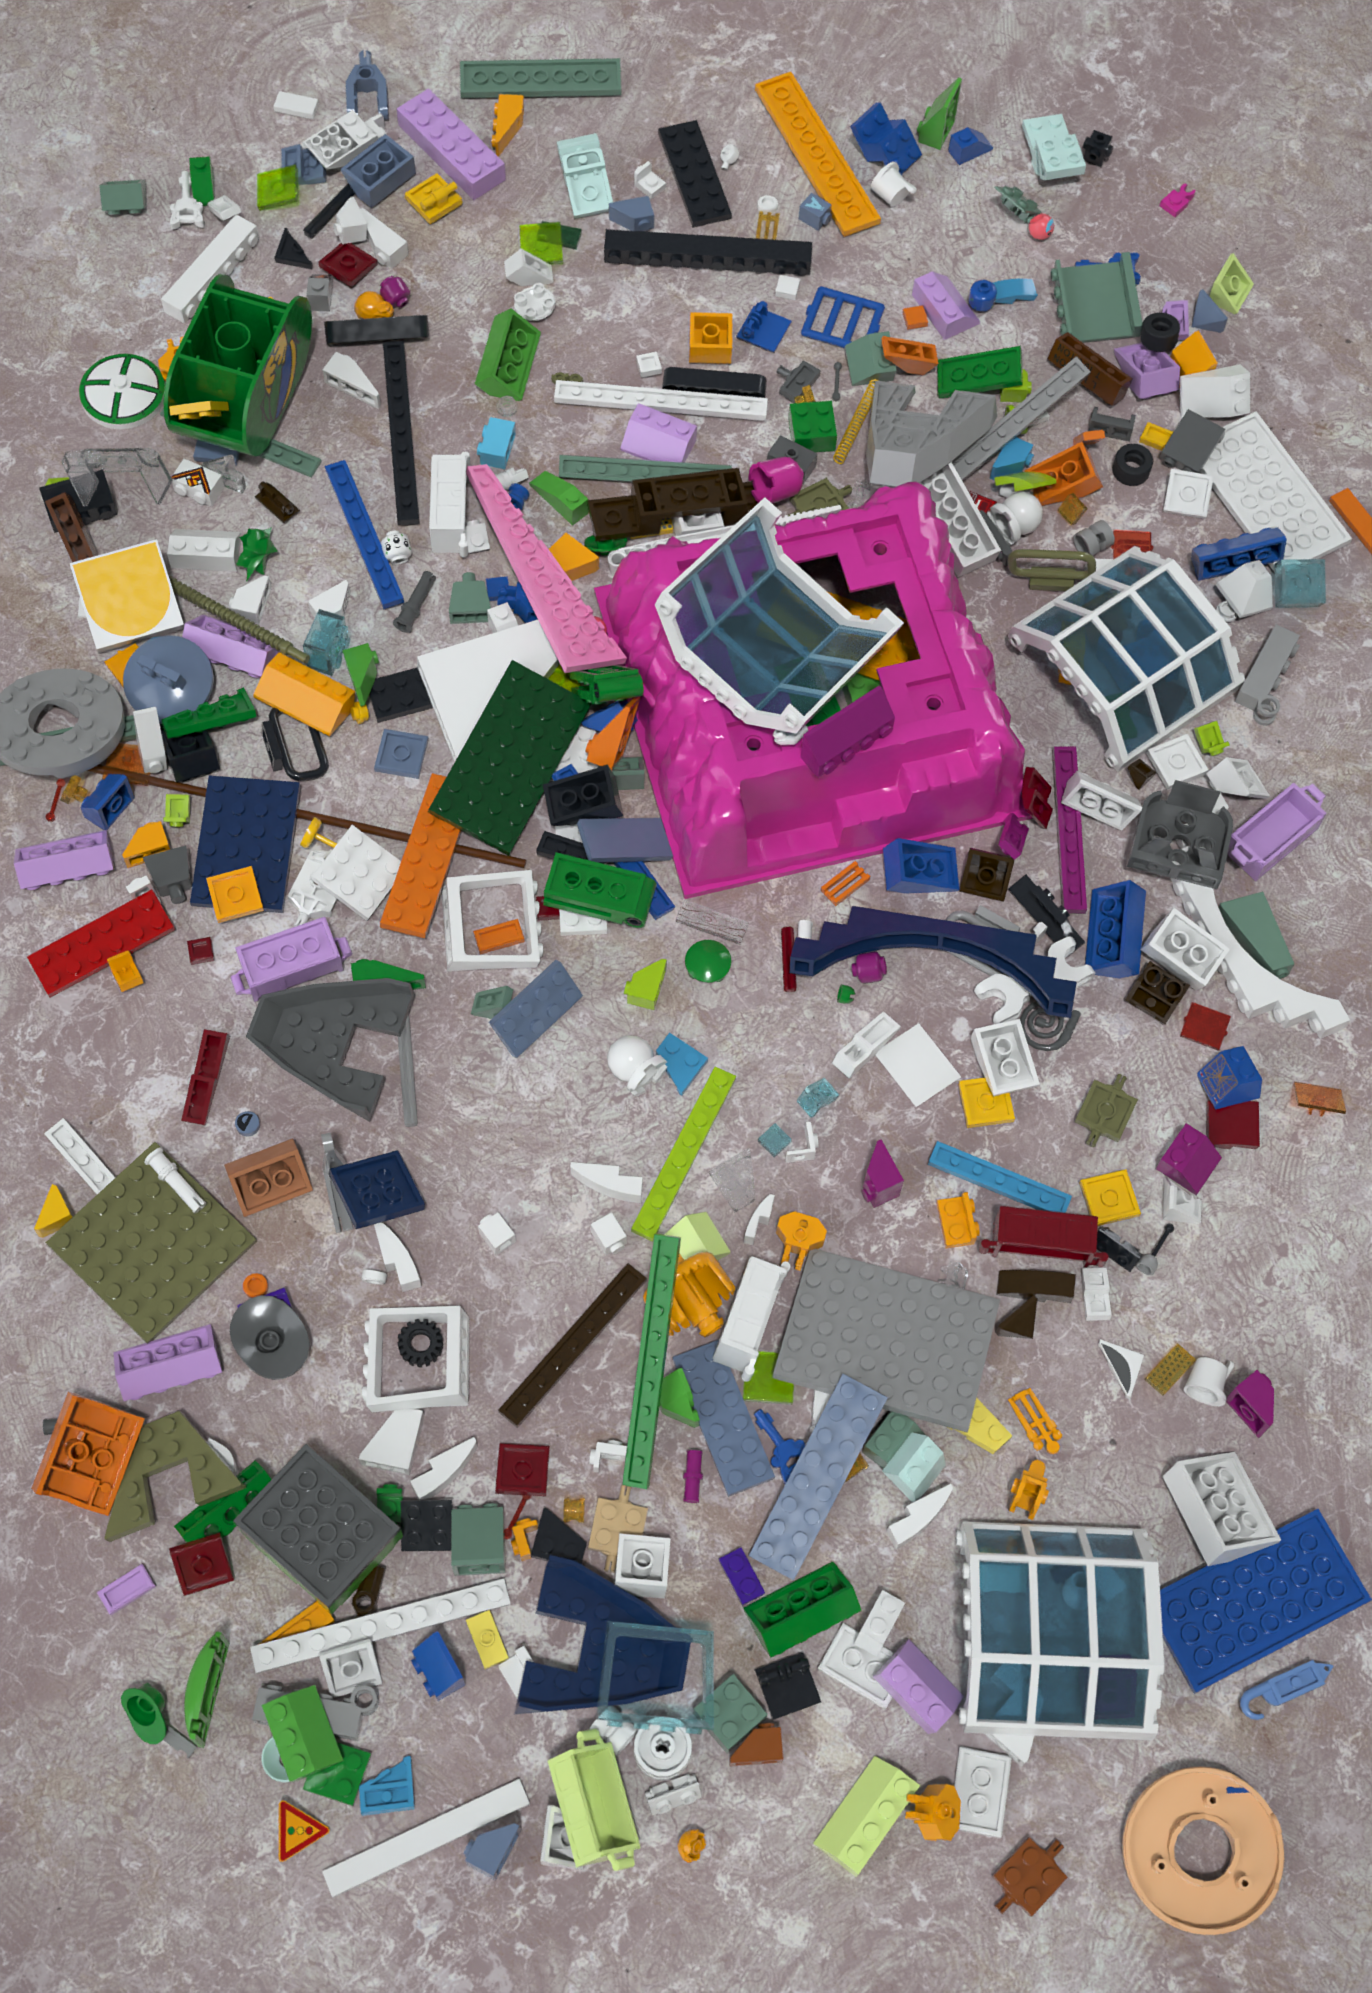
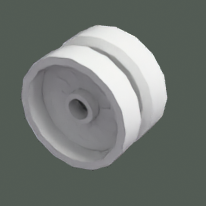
[634,1717,692,1781]

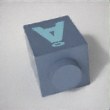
[798,193,832,231]

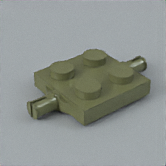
[788,477,853,517]
[1075,1074,1138,1147]

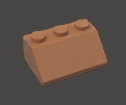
[224,1138,313,1217]

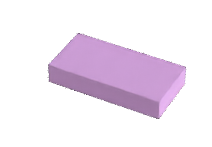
[97,1564,156,1615]

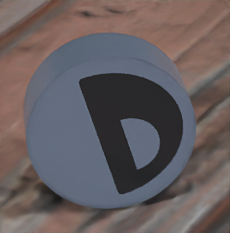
[235,1111,260,1137]

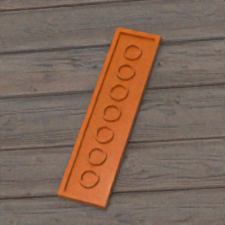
[380,773,462,938]

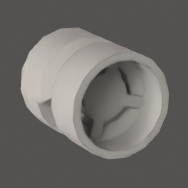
[1073,520,1115,556]

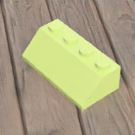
[813,1756,920,1877]

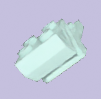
[1022,114,1086,180]
[557,133,613,219]

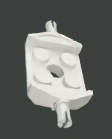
[288,839,341,927]

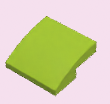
[994,471,1057,491]

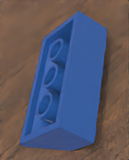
[1191,527,1287,581]
[1085,880,1146,979]

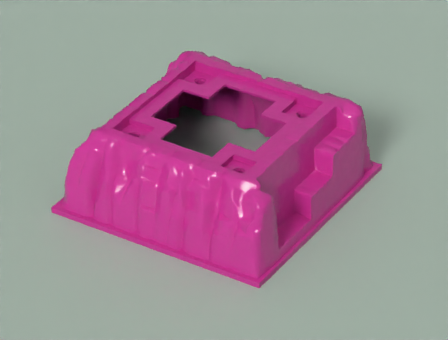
[594,482,1033,899]

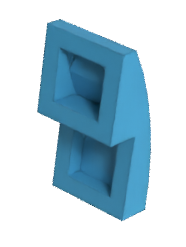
[993,278,1038,304]

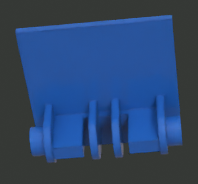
[736,301,792,352]

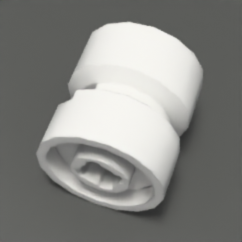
[589,1706,639,1756]

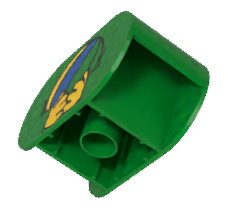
[164,273,312,457]

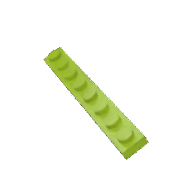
[631,1066,736,1242]

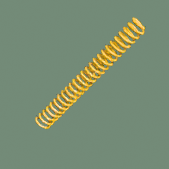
[833,379,879,464]

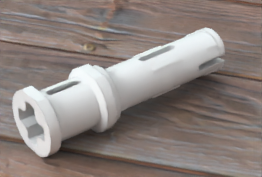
[144,1148,207,1214]

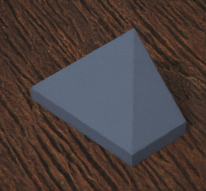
[1192,289,1228,333]

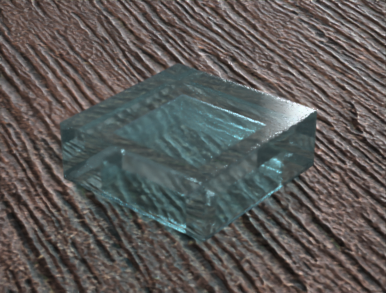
[758,1123,792,1158]

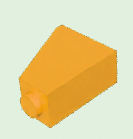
[549,533,599,581]

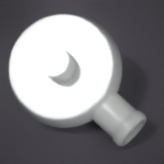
[720,144,739,170]

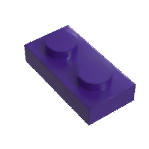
[718,1547,765,1606]

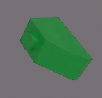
[189,156,215,207]

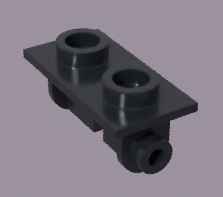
[1096,1226,1143,1272]

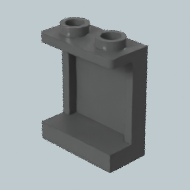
[1161,409,1226,473]

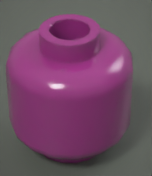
[379,276,411,308]
[852,952,887,984]

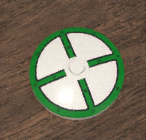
[79,354,165,429]

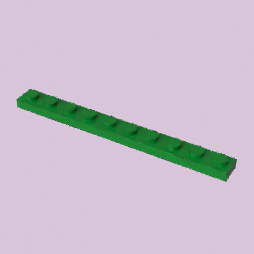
[622,1234,681,1489]

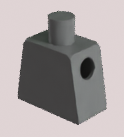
[143,845,192,904]

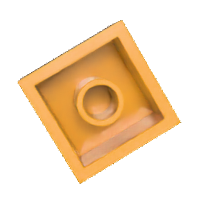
[689,312,732,364]

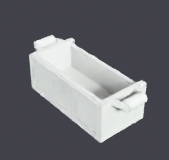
[429,451,470,557]
[712,1256,791,1382]

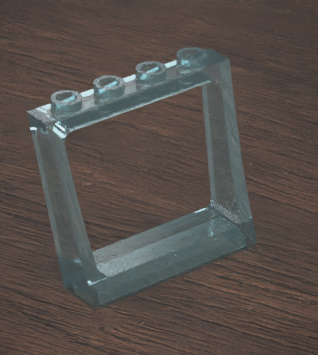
[596,1621,714,1734]

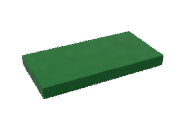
[938,346,1023,399]

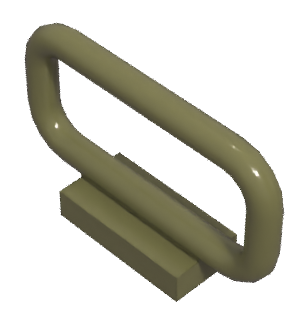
[1008,549,1096,591]

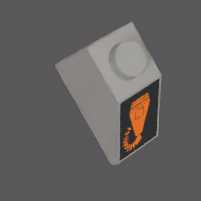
[306,274,333,312]

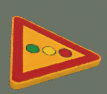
[278,1800,329,1862]

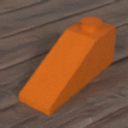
[881,336,938,375]

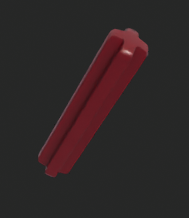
[781,927,797,992]

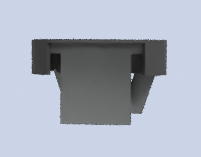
[1127,780,1233,890]

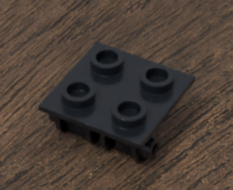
[401,1500,453,1552]
[755,1652,821,1720]

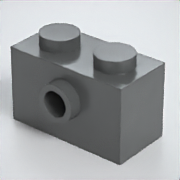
[767,435,818,485]

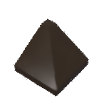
[1128,759,1156,790]

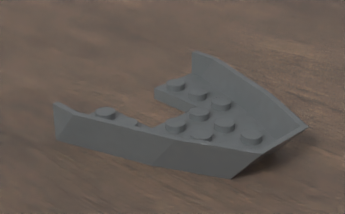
[246,978,415,1122]

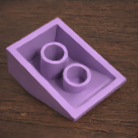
[1114,343,1180,399]

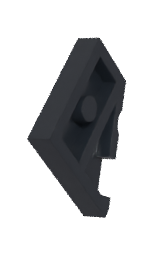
[531,1508,587,1565]

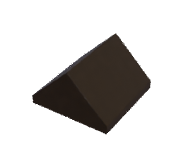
[959,848,1015,902]

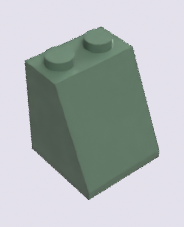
[451,1503,506,1576]

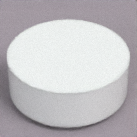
[757,195,778,216]
[361,1270,387,1285]

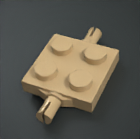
[588,1485,648,1573]

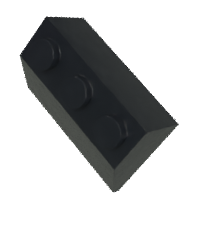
[39,469,118,533]

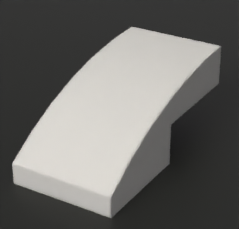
[744,1194,775,1245]
[1082,1268,1112,1321]

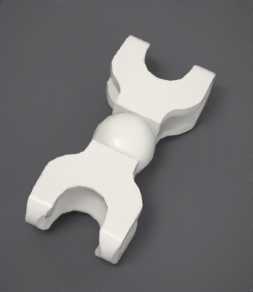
[974,936,1095,1024]

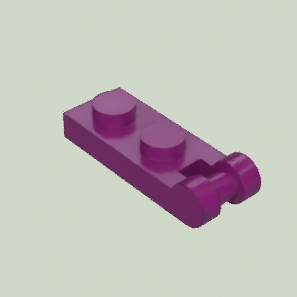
[998,813,1029,860]

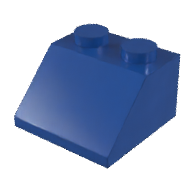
[80,774,134,830]
[411,1631,466,1701]

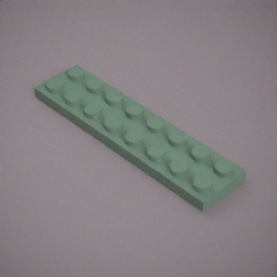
[460,58,621,98]

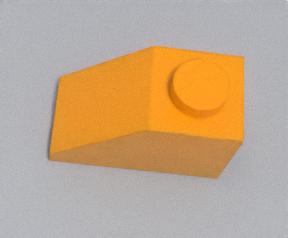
[122,821,170,869]

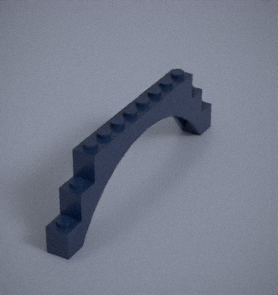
[790,906,1077,1018]

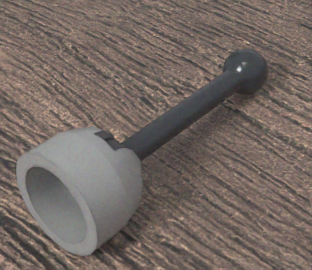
[1136,1223,1174,1276]

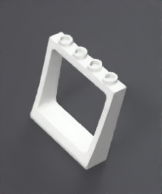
[441,870,543,972]
[362,1306,469,1412]

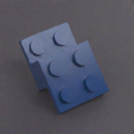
[850,102,922,174]

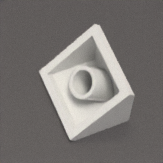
[319,1639,382,1698]
[541,1806,583,1870]

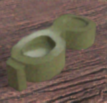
[551,372,583,384]

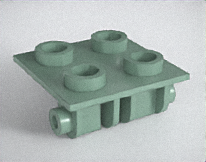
[995,186,1043,223]

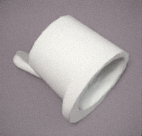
[871,162,917,207]
[1184,1357,1234,1406]

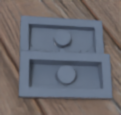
[281,144,326,185]

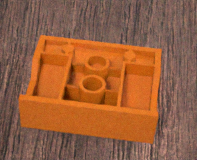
[31,1391,145,1516]

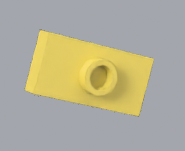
[466,1610,509,1670]

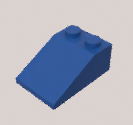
[883,838,959,894]

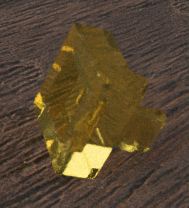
[794,385,816,403]
[1058,493,1087,525]
[60,775,88,804]

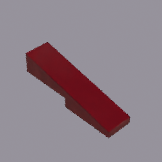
[181,1029,231,1126]

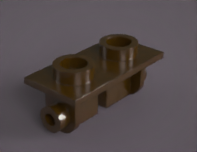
[254,481,300,523]

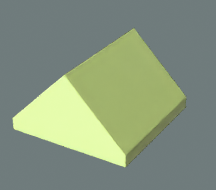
[1210,253,1254,314]
[664,1212,731,1261]

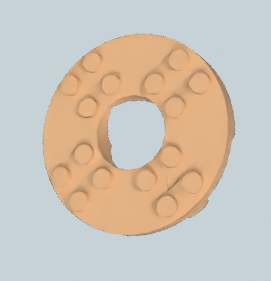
[1122,1767,1284,1935]

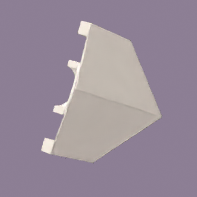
[1163,1175,1202,1224]

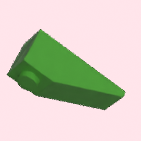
[529,471,589,526]
[342,643,379,706]

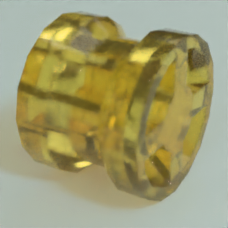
[563,1497,585,1523]

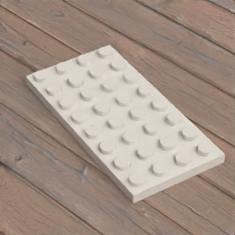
[1201,411,1352,578]

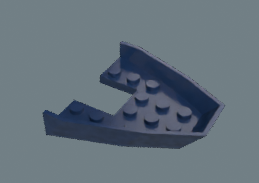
[514,1555,691,1715]

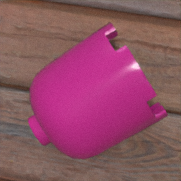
[748,457,804,504]

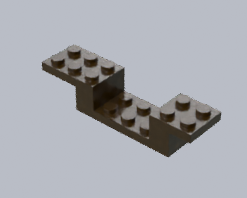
[587,468,758,541]

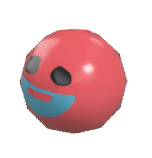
[1028,213,1055,240]

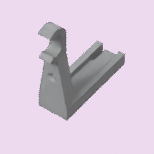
[321,1132,353,1233]

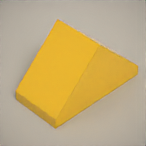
[34,1184,72,1238]

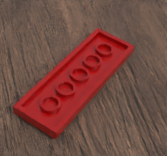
[27,889,175,998]

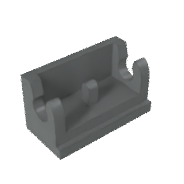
[1088,406,1136,442]

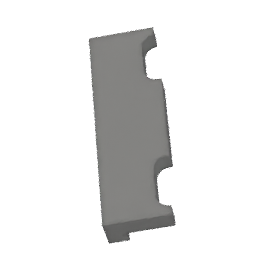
[164,1723,197,1759]

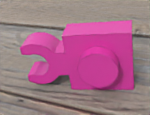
[1160,183,1196,217]

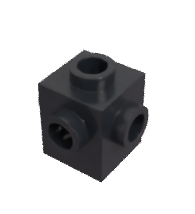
[1082,130,1114,168]

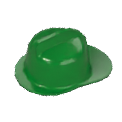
[121,1683,166,1744]

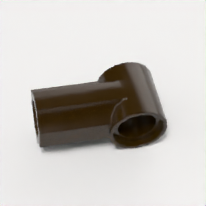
[352,1566,386,1617]

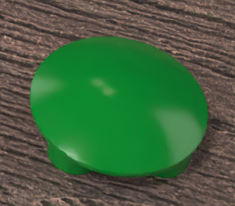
[685,940,731,983]

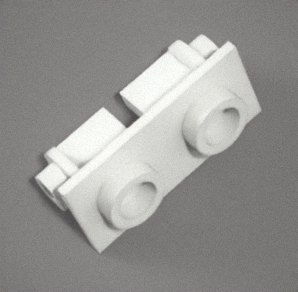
[645,1774,702,1816]

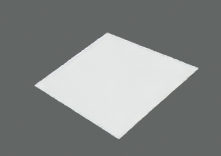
[875,1023,961,1107]

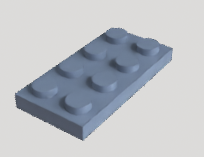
[488,960,583,1058]

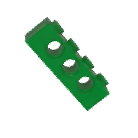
[174,1460,272,1543]

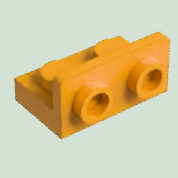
[936,1192,980,1249]

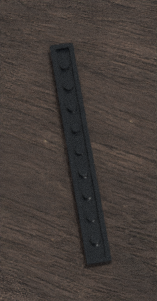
[383,341,420,526]

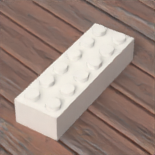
[920,462,1001,577]

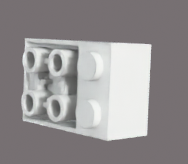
[303,110,377,170]

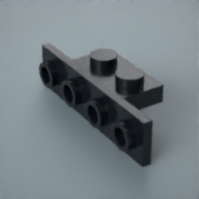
[1008,874,1085,957]

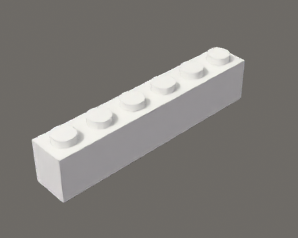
[161,215,259,324]

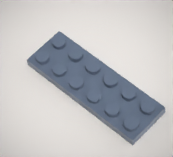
[672,1340,775,1497]

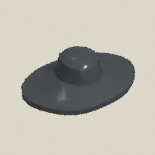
[230,1295,310,1380]

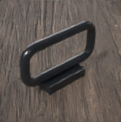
[261,708,329,781]

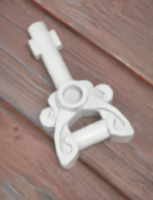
[170,171,204,230]

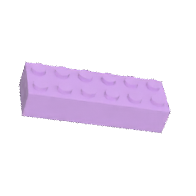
[396,88,506,200]

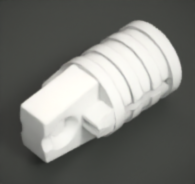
[495,468,529,491]

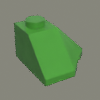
[659,1368,700,1428]

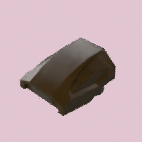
[1125,961,1191,1025]

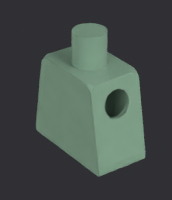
[449,572,491,624]

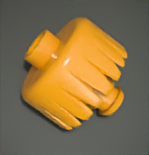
[643,1252,735,1337]

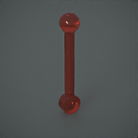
[46,778,65,822]
[504,1495,532,1540]

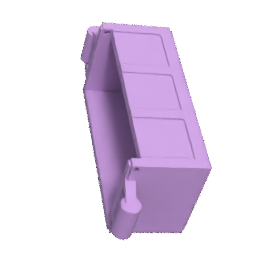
[1227,783,1327,882]
[231,917,352,1002]

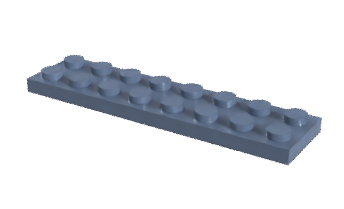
[749,1374,888,1580]

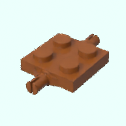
[992,1837,1068,1917]

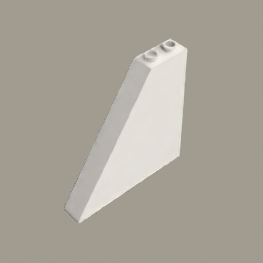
[417,620,559,763]

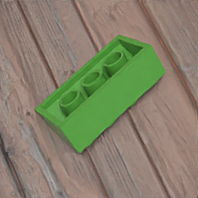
[475,308,541,401]

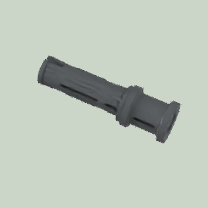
[393,571,436,633]

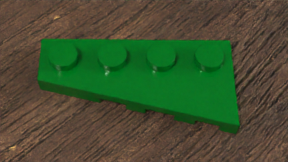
[161,687,256,739]

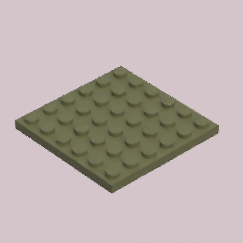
[45,1142,257,1344]

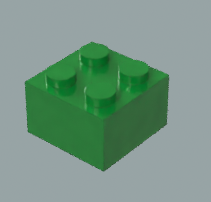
[788,401,837,453]

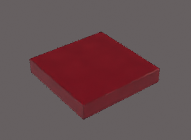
[319,242,378,287]
[495,1443,550,1497]
[169,1533,234,1596]

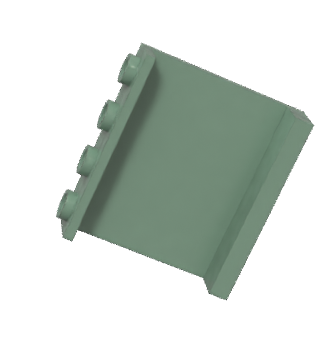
[1051,252,1143,343]

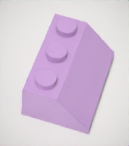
[912,271,980,340]
[620,403,697,462]
[873,1639,964,1734]

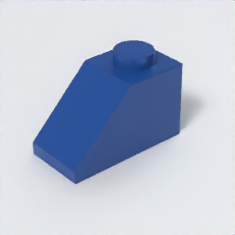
[948,127,993,165]
[582,700,638,731]

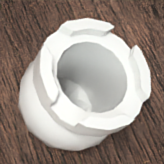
[987,492,1043,546]
[607,1035,667,1096]

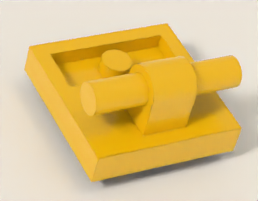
[404,173,463,224]

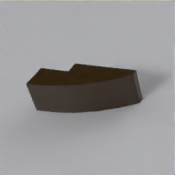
[996,1270,1076,1303]

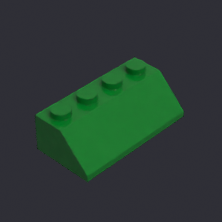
[743,1562,862,1658]

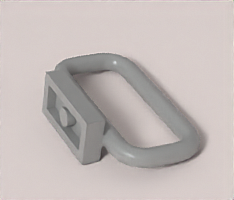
[946,905,1021,977]

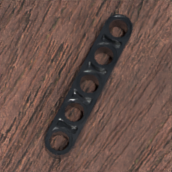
[324,315,429,344]
[662,367,767,398]

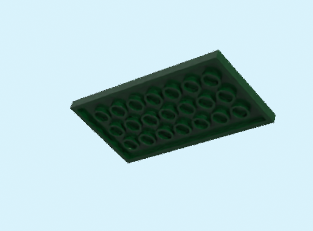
[428,660,591,856]

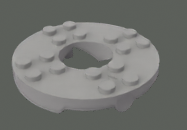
[0,668,125,778]

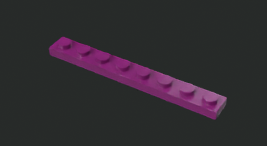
[1053,746,1087,914]

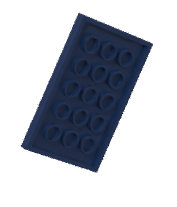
[190,775,301,913]

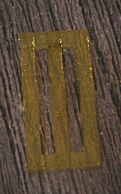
[756,211,780,240]

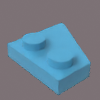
[656,1032,708,1096]
[359,1756,415,1816]

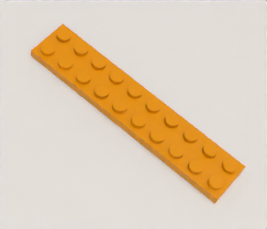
[755,71,881,237]

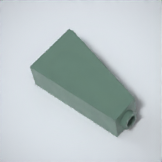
[1218,891,1294,979]

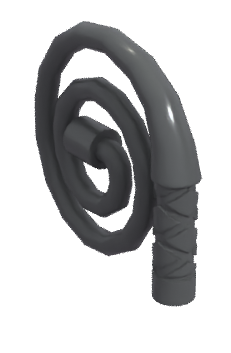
[1020,1001,1081,1051]

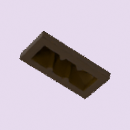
[995,1295,1037,1339]

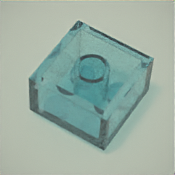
[1275,559,1326,608]
[303,609,350,676]

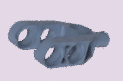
[346,50,389,120]

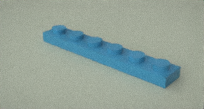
[928,1141,1072,1213]

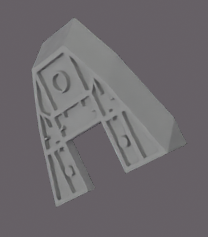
[866,380,997,487]

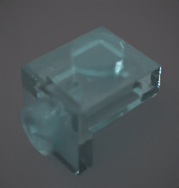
[797,1078,839,1118]

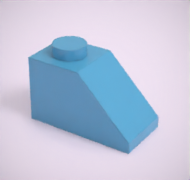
[990,437,1034,480]

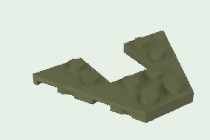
[104,1411,246,1542]

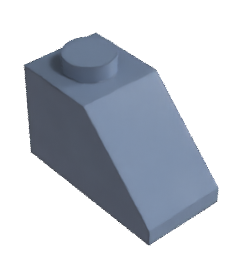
[608,196,654,231]

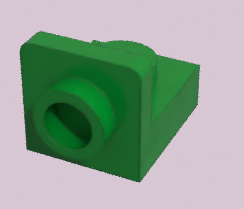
[376,1484,404,1524]

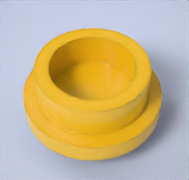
[351,701,369,724]

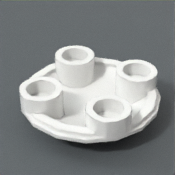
[514,283,556,321]

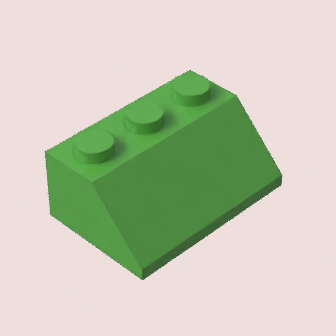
[262,1685,344,1783]

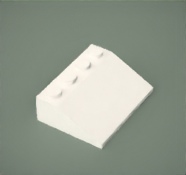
[1163,1452,1281,1566]

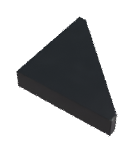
[274,228,313,270]

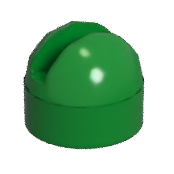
[837,984,856,1004]

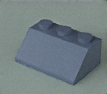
[341,134,416,208]

